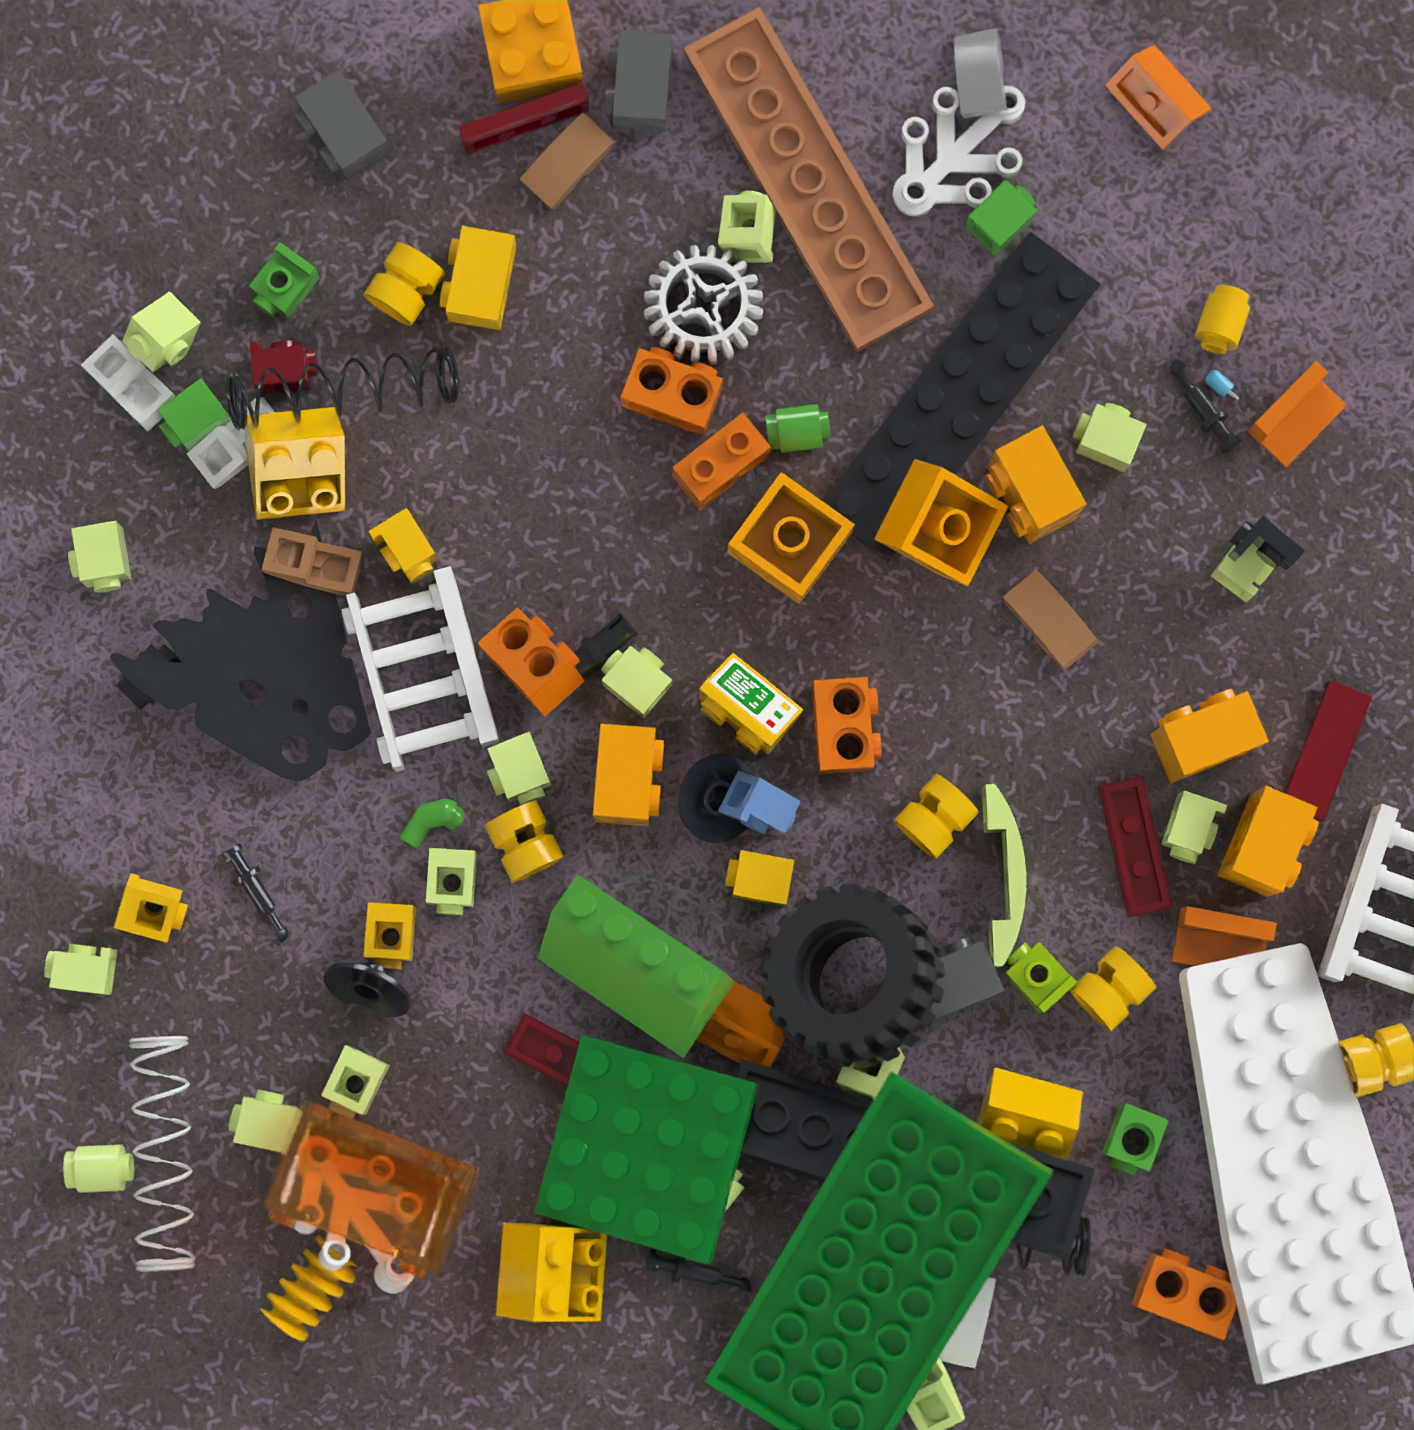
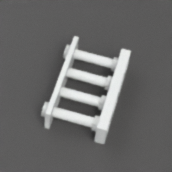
[342,566,500,772]
[1317,804,1414,1011]

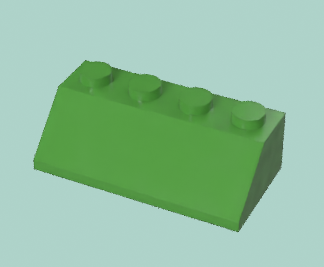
[537,874,735,1058]

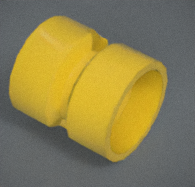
[363,242,445,326]
[893,774,979,860]
[484,800,564,883]
[1070,946,1156,1032]
[1338,1023,1414,1097]

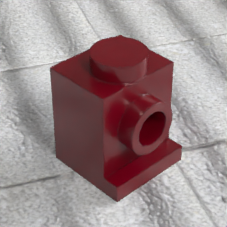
[250,340,318,394]

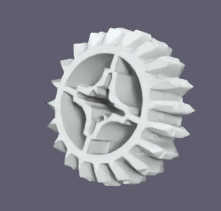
[644,245,763,365]

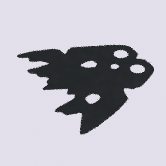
[110,520,371,781]

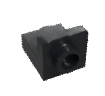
[1228,516,1305,570]

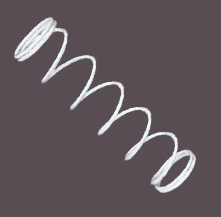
[129,1036,196,1271]

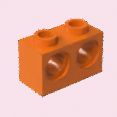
[621,347,723,436]
[672,412,771,511]
[477,607,585,717]
[812,677,882,775]
[1132,1248,1237,1340]

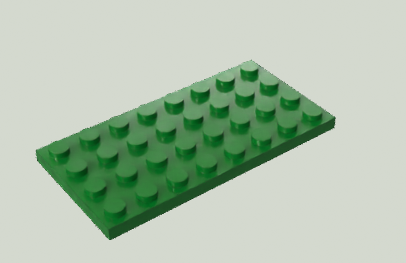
[705,1071,1053,1430]

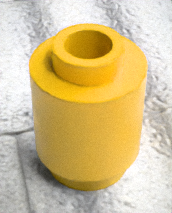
[1195,285,1250,354]

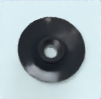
[678,753,756,843]
[323,962,411,1018]

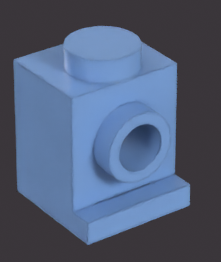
[718,771,801,835]

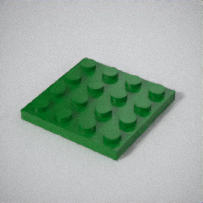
[534,1035,759,1264]

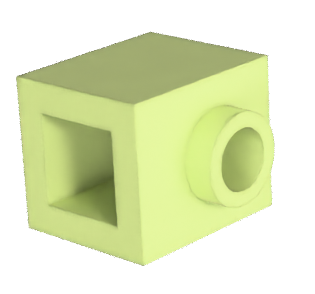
[122,292,201,372]
[1072,403,1147,472]
[68,521,132,593]
[601,645,672,719]
[487,732,551,806]
[229,1090,302,1154]

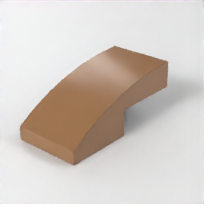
[520,112,616,209]
[262,527,363,596]
[1002,569,1098,671]

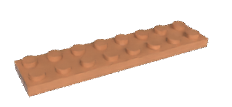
[683,7,934,353]

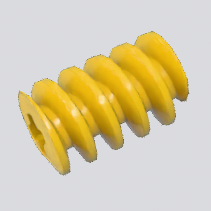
[260,1235,357,1341]

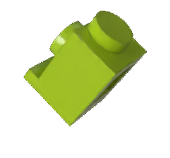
[1003,942,1077,1014]

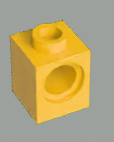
[725,850,794,907]

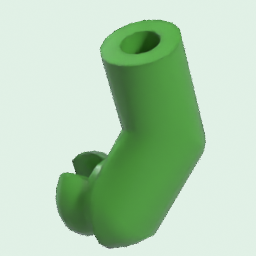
[399,798,465,849]

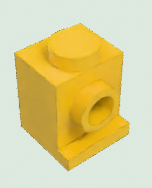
[368,508,438,583]
[114,873,188,943]
[364,902,417,970]

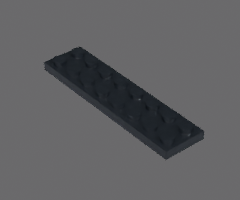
[823,232,1101,563]
[737,1060,1095,1260]

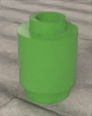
[765,404,831,453]

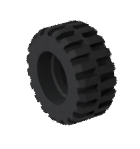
[760,884,945,1068]

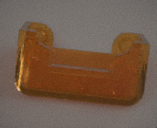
[262,1099,481,1279]

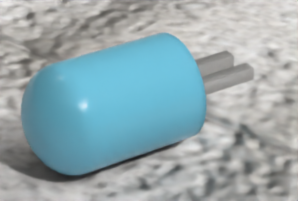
[1205,370,1240,400]

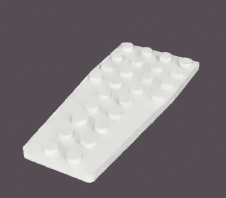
[1179,943,1414,1384]

